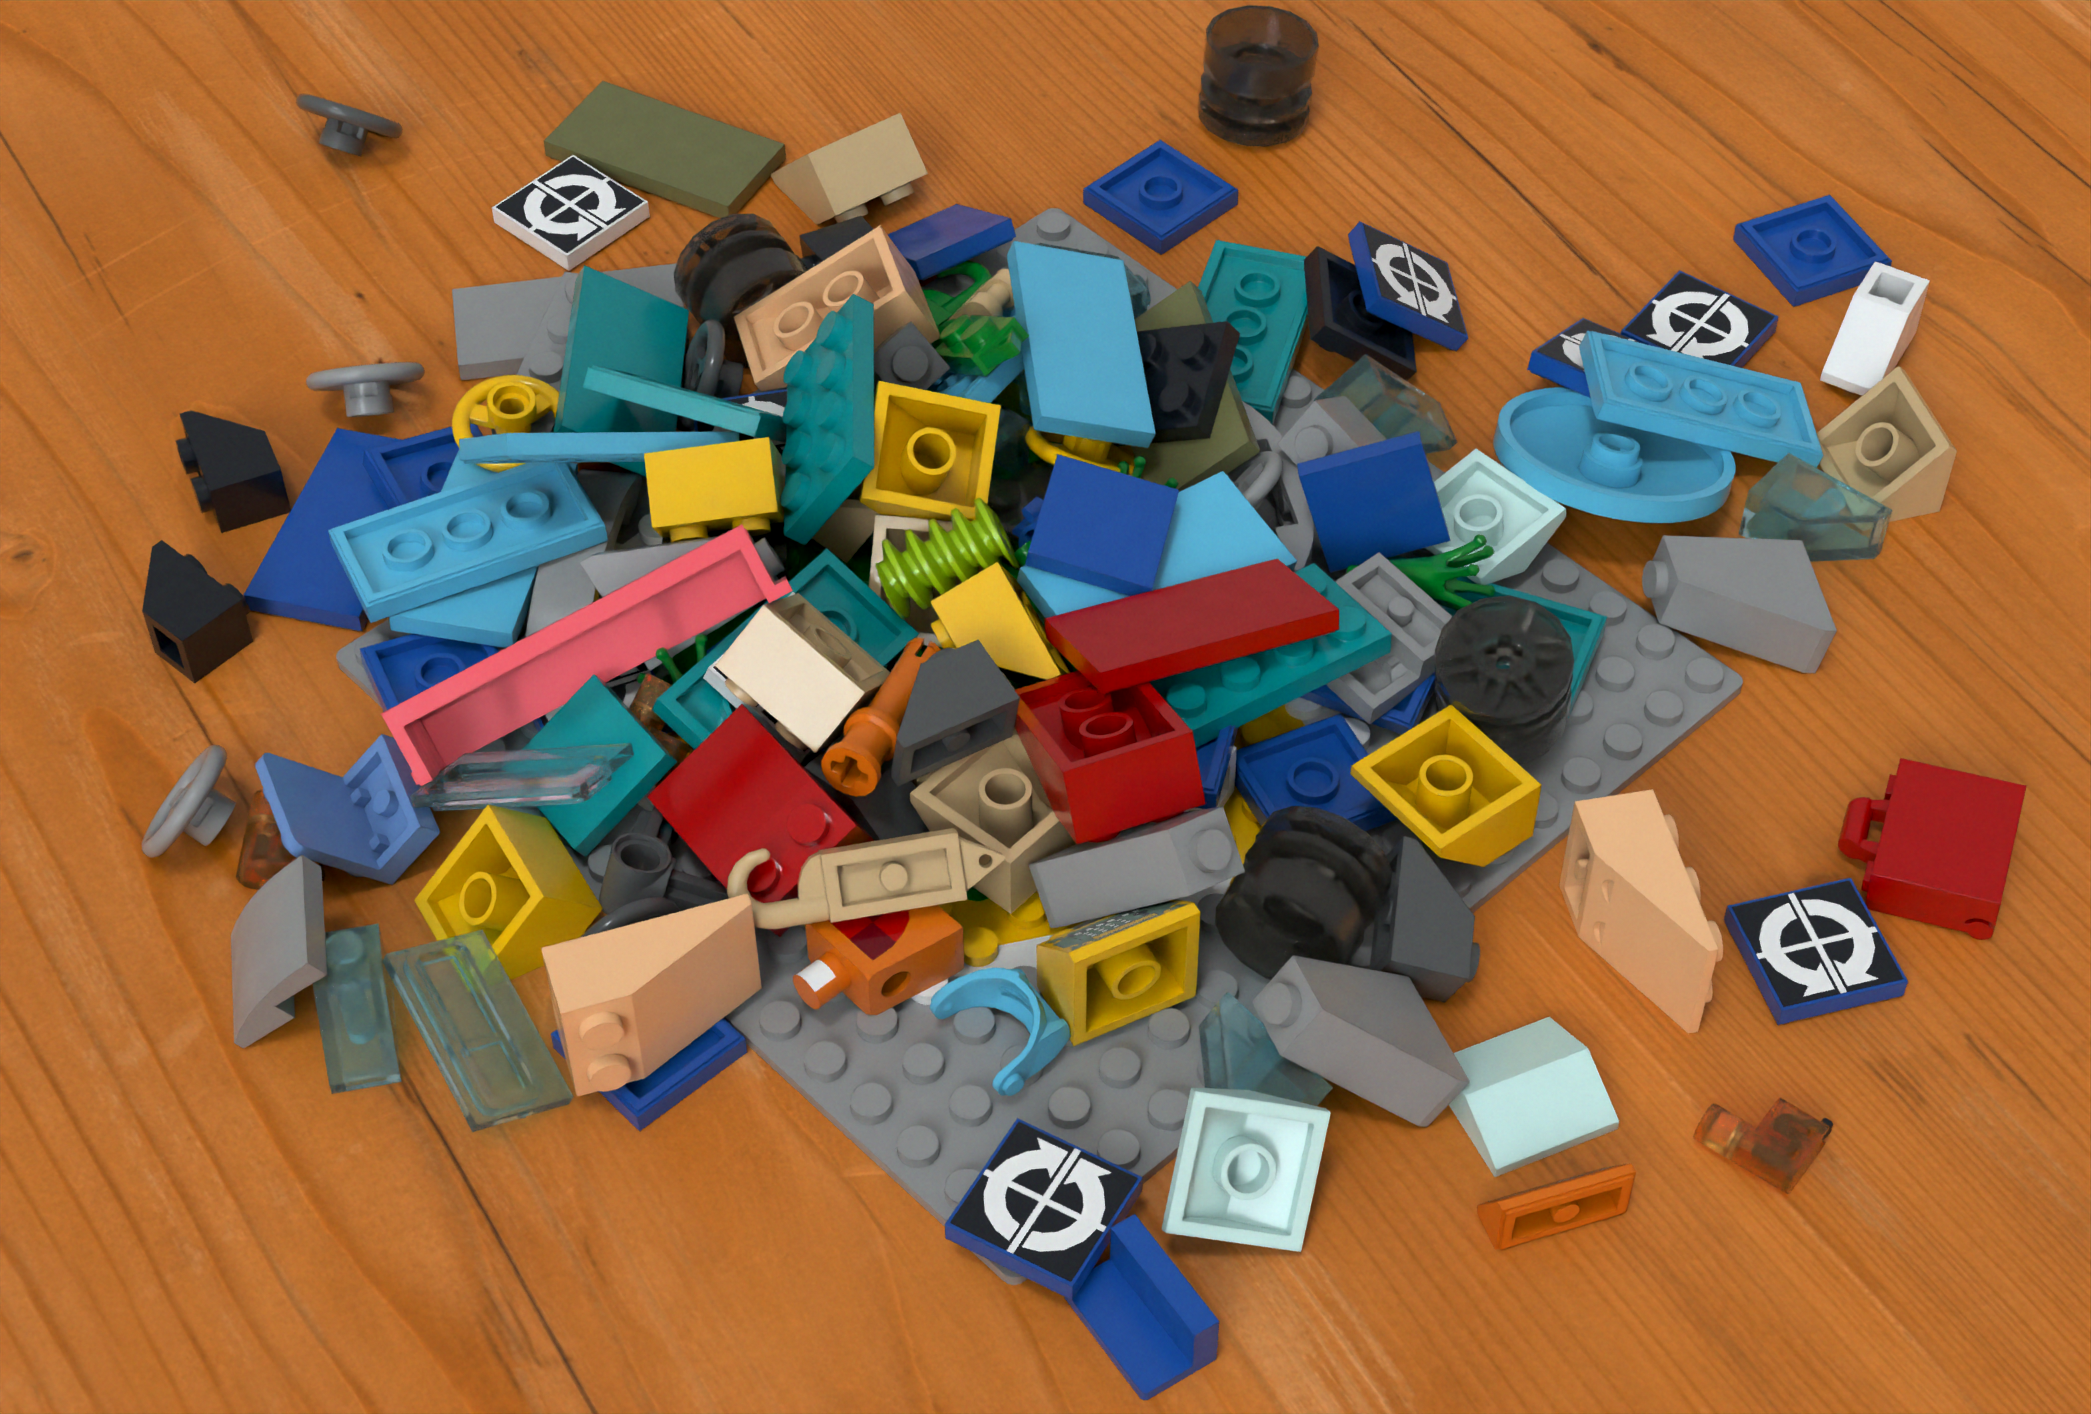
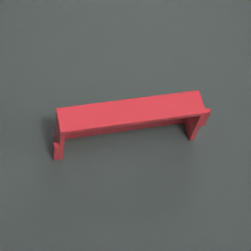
[381,524,793,786]

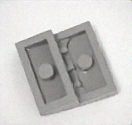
[1325,552,1469,725]
[231,855,327,1048]

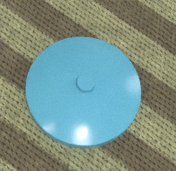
[1493,387,1736,523]

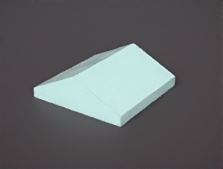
[1425,449,1566,585]
[1449,1017,1619,1177]
[1161,1088,1331,1252]

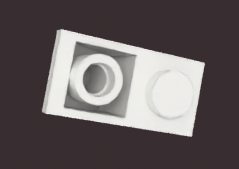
[1820,261,1930,396]

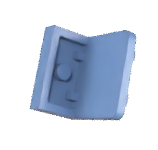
[255,734,440,885]

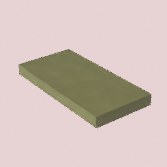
[544,81,786,221]
[1130,281,1261,492]

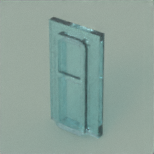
[410,743,634,811]
[382,930,574,1132]

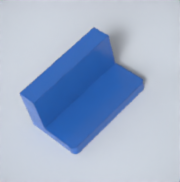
[1064,1214,1219,1400]

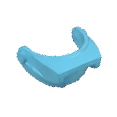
[930,968,1071,1096]

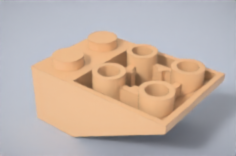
[1559,789,1723,1033]

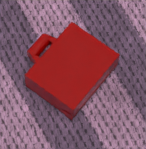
[1838,758,2027,940]

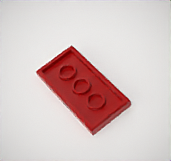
[1045,559,1339,694]

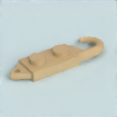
[727,828,1005,929]

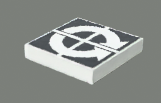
[492,155,650,271]

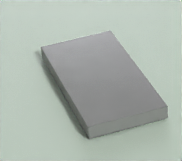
[452,263,690,380]

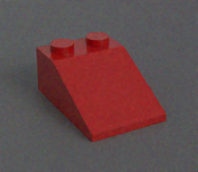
[1014,671,1206,844]
[647,704,875,937]

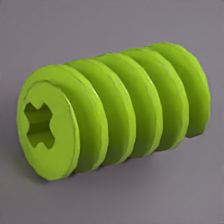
[876,498,1019,619]

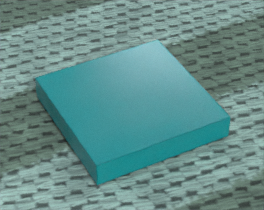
[504,675,677,857]

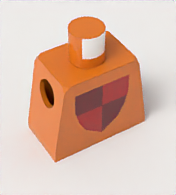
[793,905,964,1015]

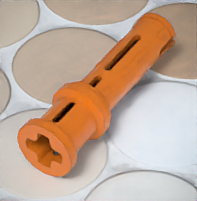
[821,638,941,797]

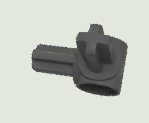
[599,806,728,920]

